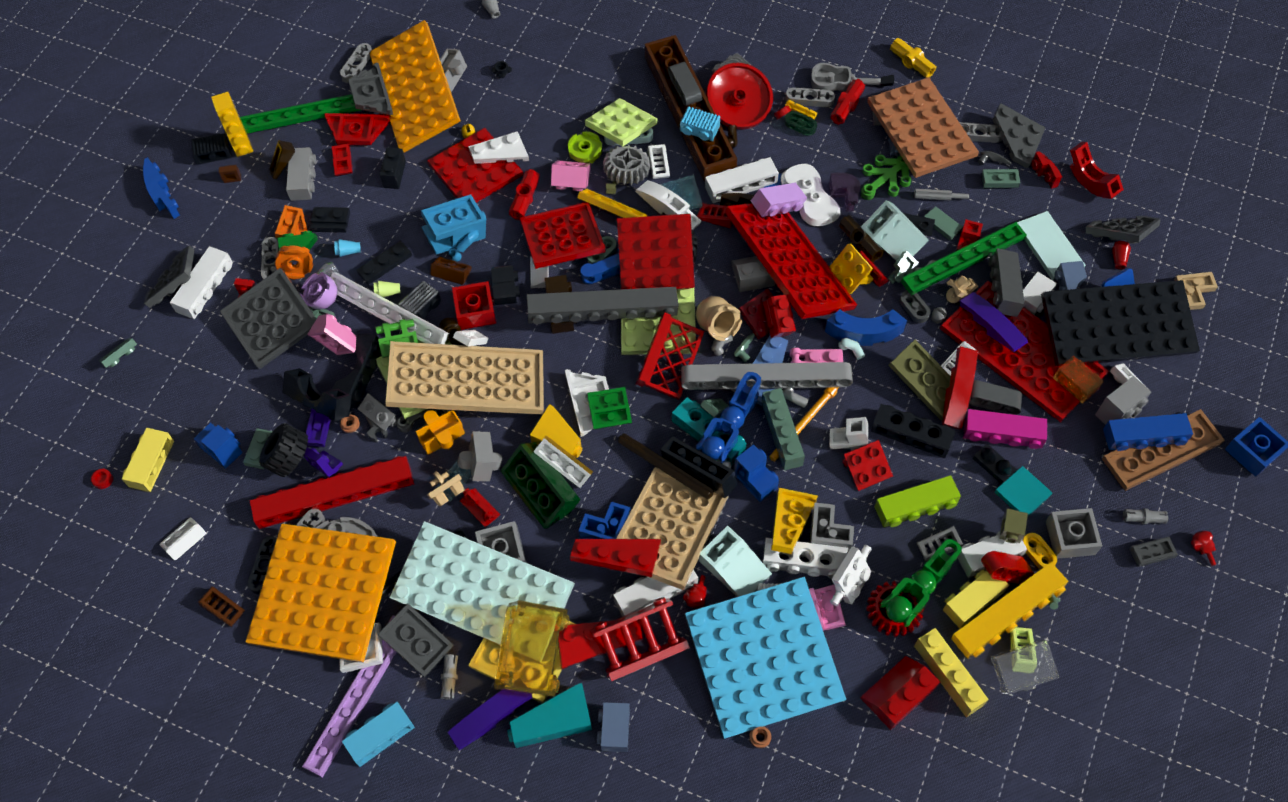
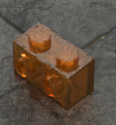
[1053,356,1103,404]

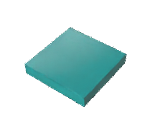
[995,466,1053,517]

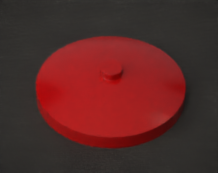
[706,63,773,130]

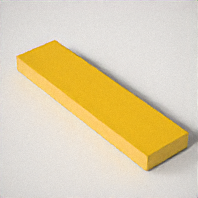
[577,189,648,218]

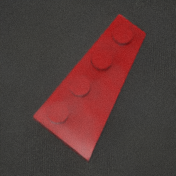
[570,539,661,577]
[556,619,642,670]

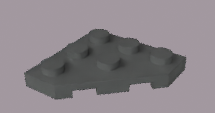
[993,103,1046,168]
[1086,216,1160,244]
[144,245,194,308]

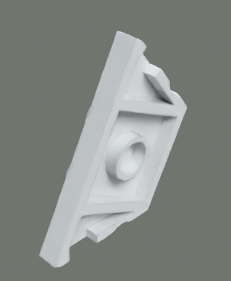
[565,369,609,437]

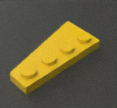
[771,488,818,554]

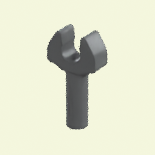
[365,415,388,443]

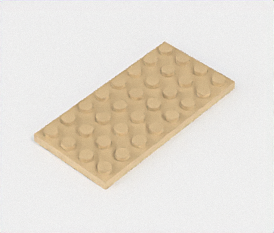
[386,341,544,414]

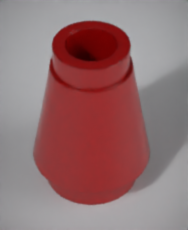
[1112,241,1131,270]

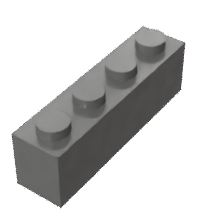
[989,248,1025,317]

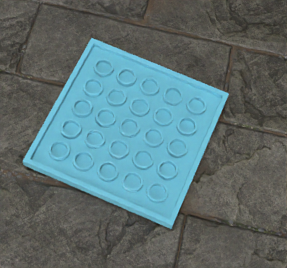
[685,577,846,739]

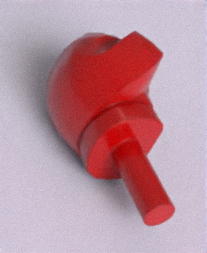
[1191,530,1217,566]
[683,575,707,608]

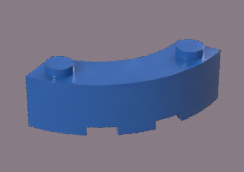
[825,309,907,346]

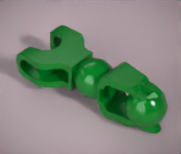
[880,539,962,627]

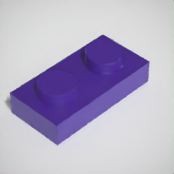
[306,409,331,447]

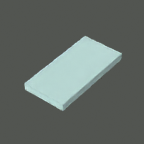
[1017,211,1086,281]

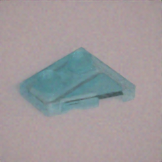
[662,175,703,210]

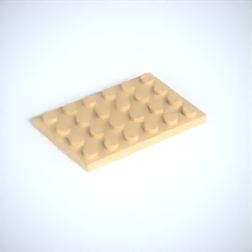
[616,467,728,590]

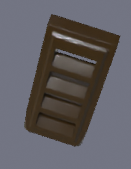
[269,140,295,180]

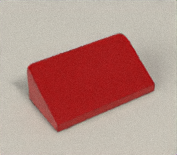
[859,251,889,287]

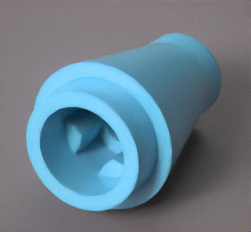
[334,239,361,257]

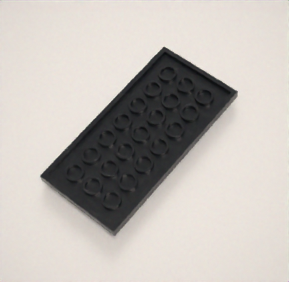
[1041,280,1200,366]

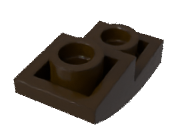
[720,193,754,206]

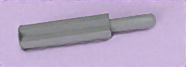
[914,188,969,200]

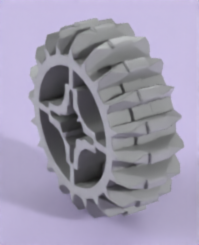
[603,145,650,185]

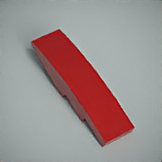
[942,346,978,429]

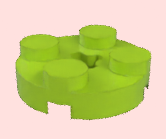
[568,131,602,164]

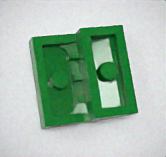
[587,387,632,430]

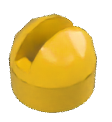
[461,123,475,138]

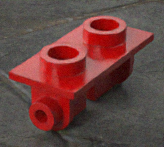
[460,488,500,528]

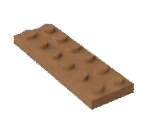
[1102,409,1225,491]

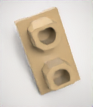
[946,275,978,304]
[427,471,464,507]

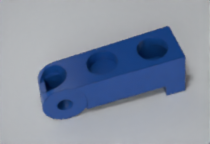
[580,248,620,284]

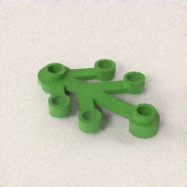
[861,154,911,200]

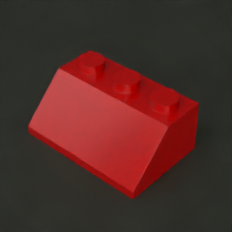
[860,656,940,730]

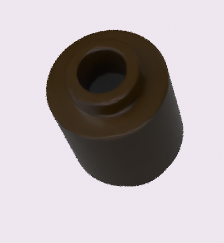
[439,317,461,341]

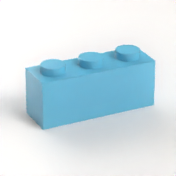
[342,702,415,767]

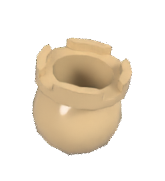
[696,296,742,341]

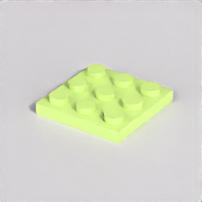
[585,98,657,147]

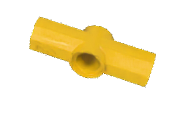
[890,38,937,78]

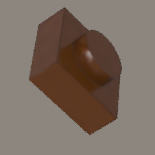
[219,165,241,183]

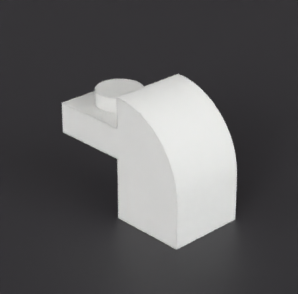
[830,417,868,451]

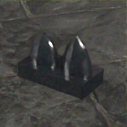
[973,444,1017,484]

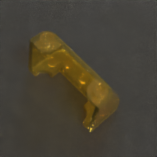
[494,600,569,697]

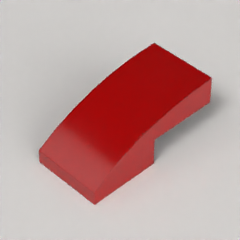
[332,143,353,176]
[956,219,983,251]

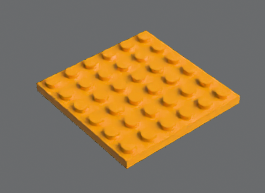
[246,524,396,663]

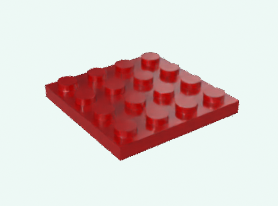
[427,128,523,203]
[520,202,606,269]
[617,214,695,289]

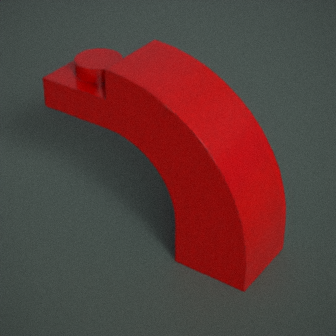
[1070,142,1124,199]

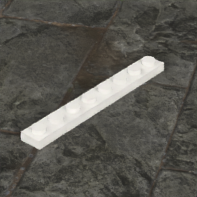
[330,272,449,344]

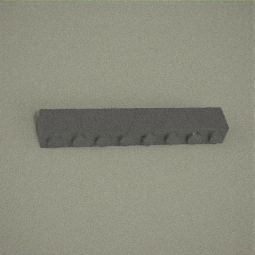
[527,287,679,324]

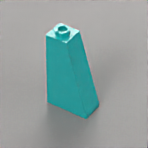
[507,683,592,748]

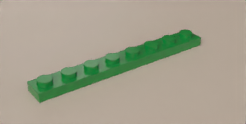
[240,94,360,133]
[901,222,1027,295]

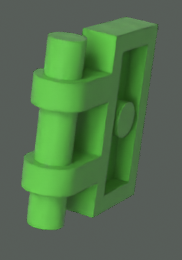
[375,319,418,358]

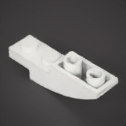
[635,180,701,230]

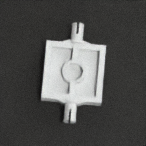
[830,545,872,606]

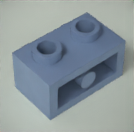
[597,702,630,752]

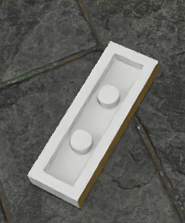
[534,435,593,488]

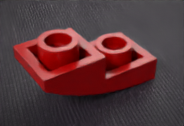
[1031,151,1063,189]

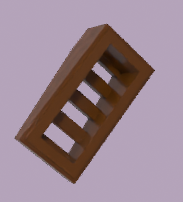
[198,586,245,627]

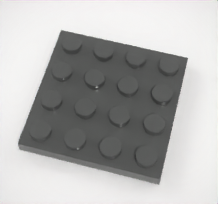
[220,268,317,369]

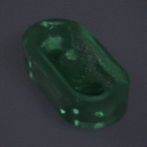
[785,111,817,135]

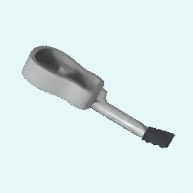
[811,63,894,91]

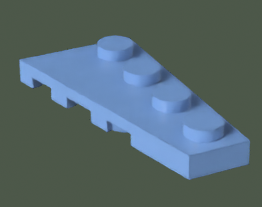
[753,335,788,406]

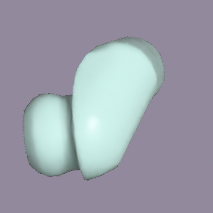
[838,338,865,360]

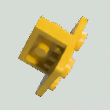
[829,244,874,294]

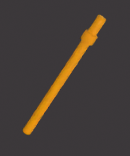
[769,387,839,462]

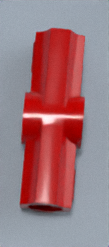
[830,79,866,125]
[509,169,540,220]

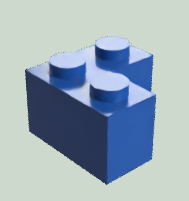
[194,422,243,469]
[734,444,779,502]
[578,502,631,539]

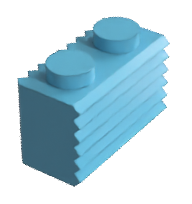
[680,106,720,141]

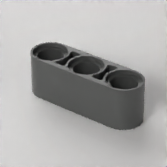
[668,62,702,106]
[969,380,1022,415]

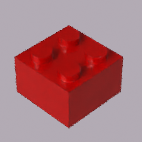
[452,281,496,330]

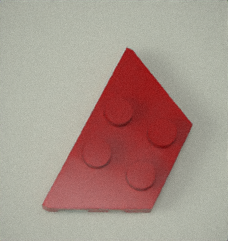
[325,113,390,145]

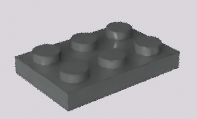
[378,604,454,678]

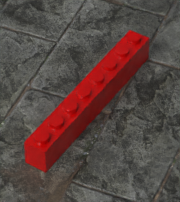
[250,456,415,529]

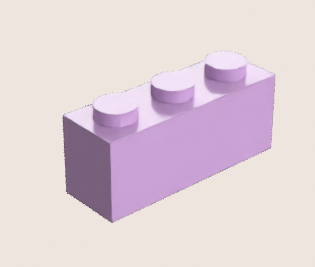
[751,182,807,217]

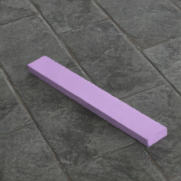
[302,615,396,778]

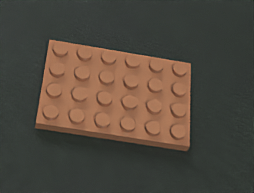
[867,77,979,178]

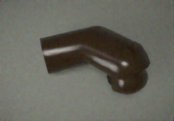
[727,125,738,149]

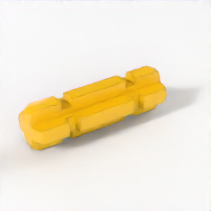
[785,100,817,121]

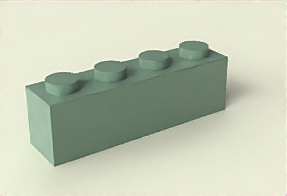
[761,388,805,470]

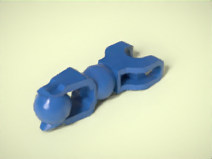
[696,372,761,463]

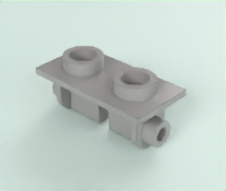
[358,393,397,431]

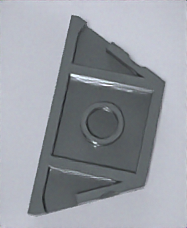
[348,63,393,115]

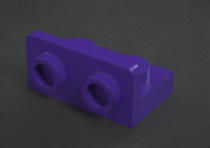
[303,447,343,477]

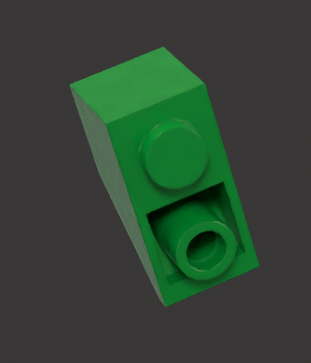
[278,231,318,261]

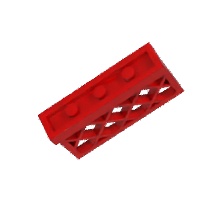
[636,312,705,400]

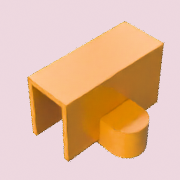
[416,410,465,455]

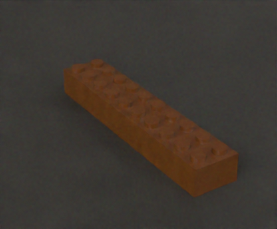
[645,35,737,181]

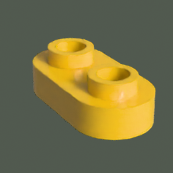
[1022,533,1057,570]

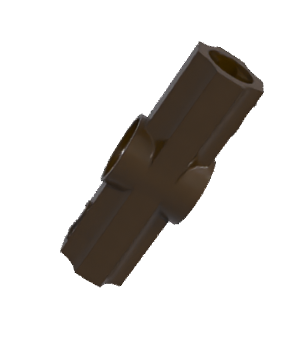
[839,215,884,262]

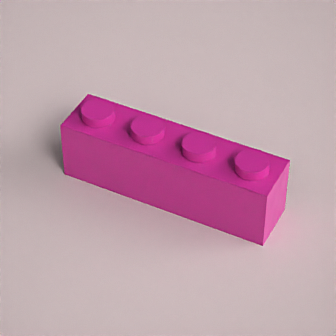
[963,409,1047,449]

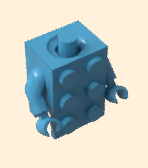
[421,195,486,262]

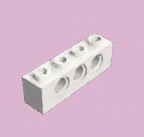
[763,538,848,579]

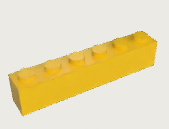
[951,562,1068,659]

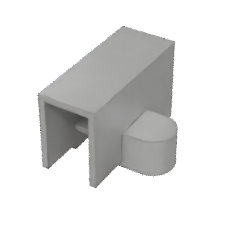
[440,48,467,92]
[457,431,502,481]

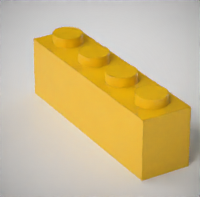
[211,92,254,157]

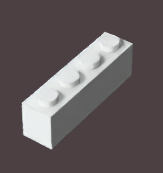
[705,157,779,203]
[170,246,233,319]
[613,569,698,617]

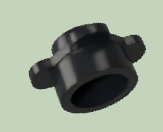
[492,61,512,78]

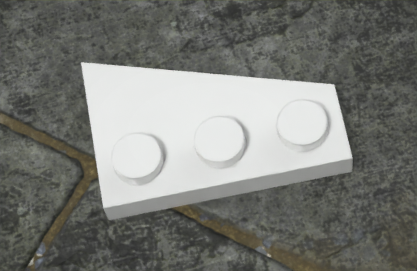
[468,131,529,164]

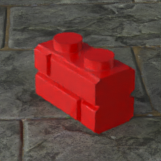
[763,294,796,338]

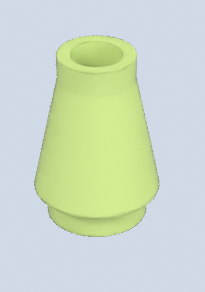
[373,281,400,298]

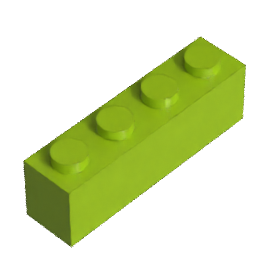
[874,475,961,527]

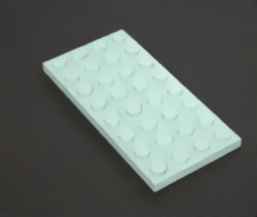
[390,521,575,662]

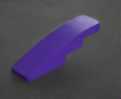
[960,292,1028,352]
[447,678,532,751]

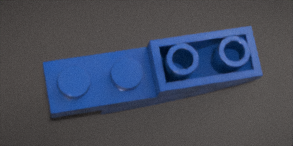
[143,157,180,219]

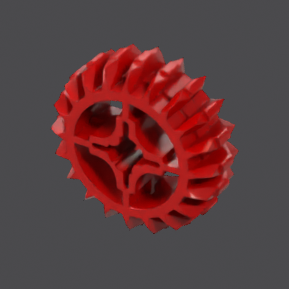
[866,581,924,637]

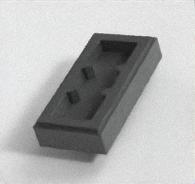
[1129,537,1178,567]

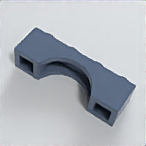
[1055,261,1087,290]

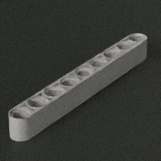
[681,362,853,390]

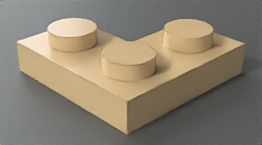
[1174,272,1218,310]

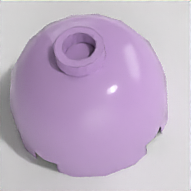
[300,272,337,310]

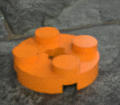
[275,246,313,279]

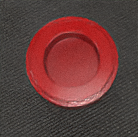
[774,105,791,120]
[91,469,113,489]

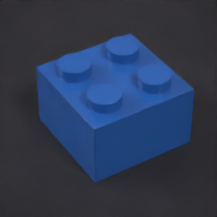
[1225,417,1288,477]

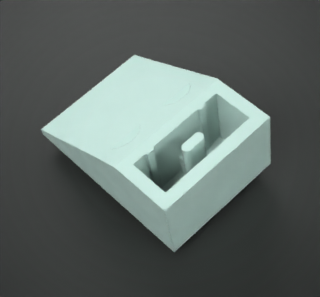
[861,200,929,261]
[699,526,772,597]

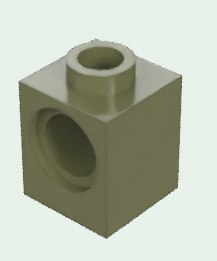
[999,509,1028,544]

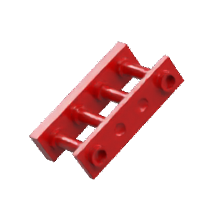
[590,597,690,681]

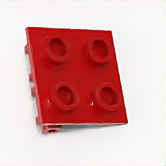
[843,440,893,491]

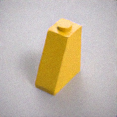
[530,404,582,458]

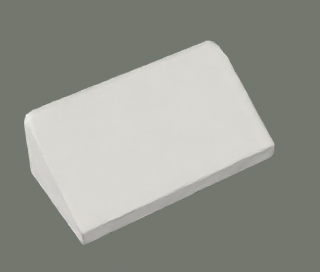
[530,257,549,288]
[159,517,206,560]

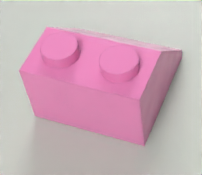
[551,160,591,191]
[308,314,356,355]

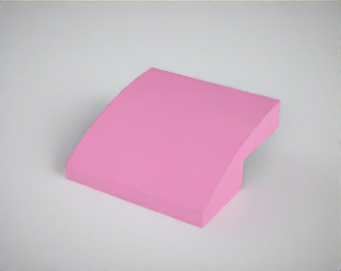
[809,584,846,631]

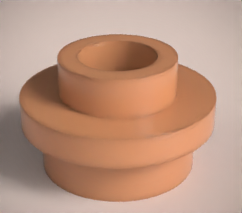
[340,414,360,433]
[749,726,771,748]

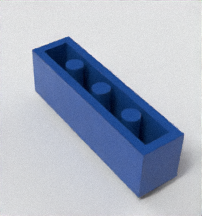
[1103,413,1193,451]

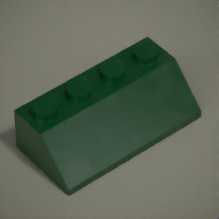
[501,442,581,529]

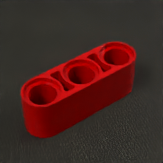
[981,551,1034,584]

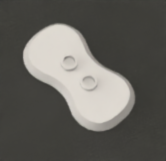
[781,164,840,226]

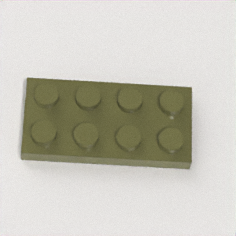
[888,339,951,421]

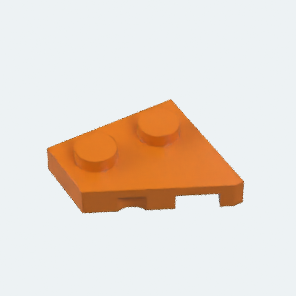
[275,205,307,238]

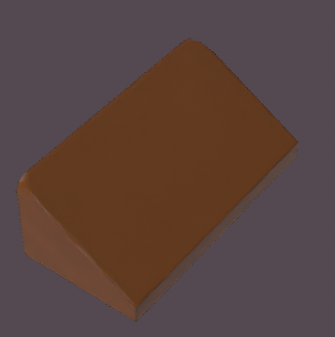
[430,257,472,285]

